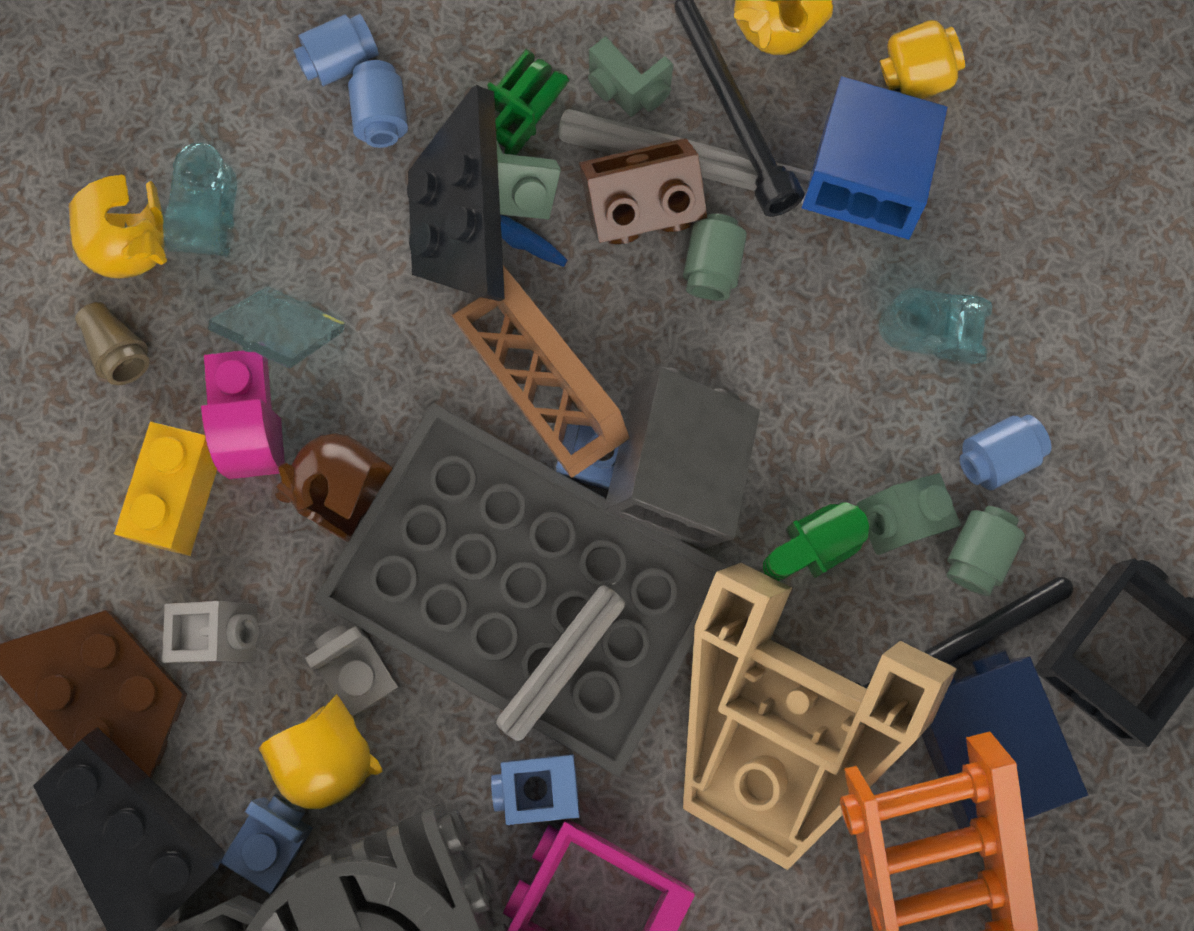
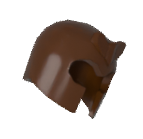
[275,433,393,542]

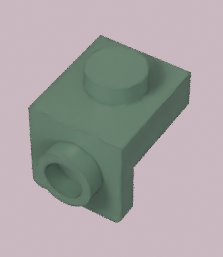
[588,36,673,117]
[497,141,561,220]
[857,473,961,555]

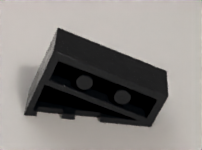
[33,727,225,931]

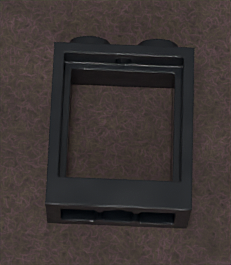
[1035,558,1194,747]

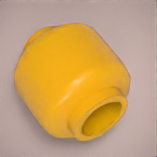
[879,20,965,99]

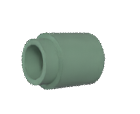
[683,214,747,301]
[946,506,1025,596]

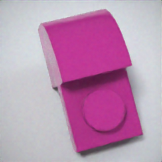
[201,348,285,480]

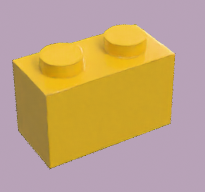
[114,421,217,556]

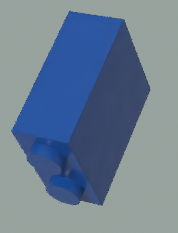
[801,76,948,240]

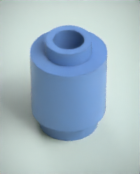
[293,14,379,87]
[348,60,408,148]
[960,415,1051,490]

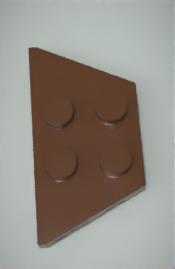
[0,610,187,779]

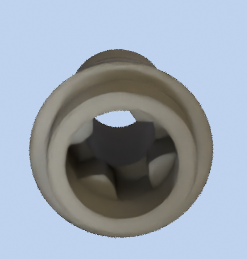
[75,302,150,385]

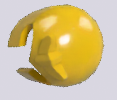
[734,0,833,55]
[69,174,167,279]
[259,694,382,809]

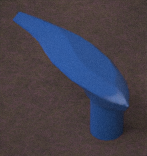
[500,215,568,267]

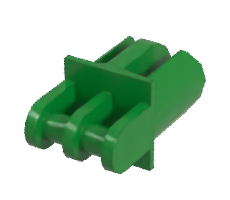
[487,49,569,155]
[763,502,869,581]

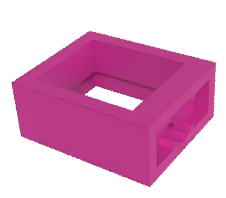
[502,819,695,931]

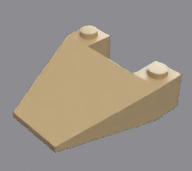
[683,563,957,870]

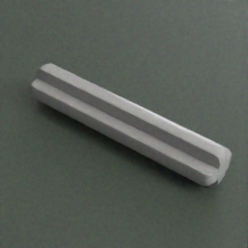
[496,585,625,741]

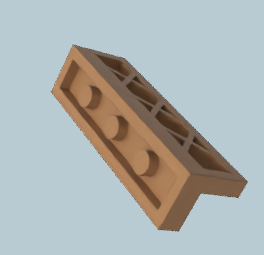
[452,265,630,478]

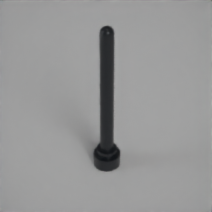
[674,0,805,217]
[856,577,1073,689]

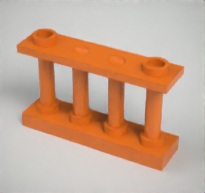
[840,731,1038,931]

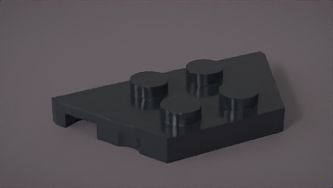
[407,85,505,301]

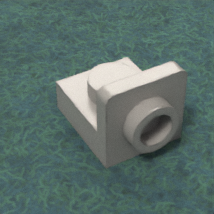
[162,601,259,663]
[305,624,400,718]

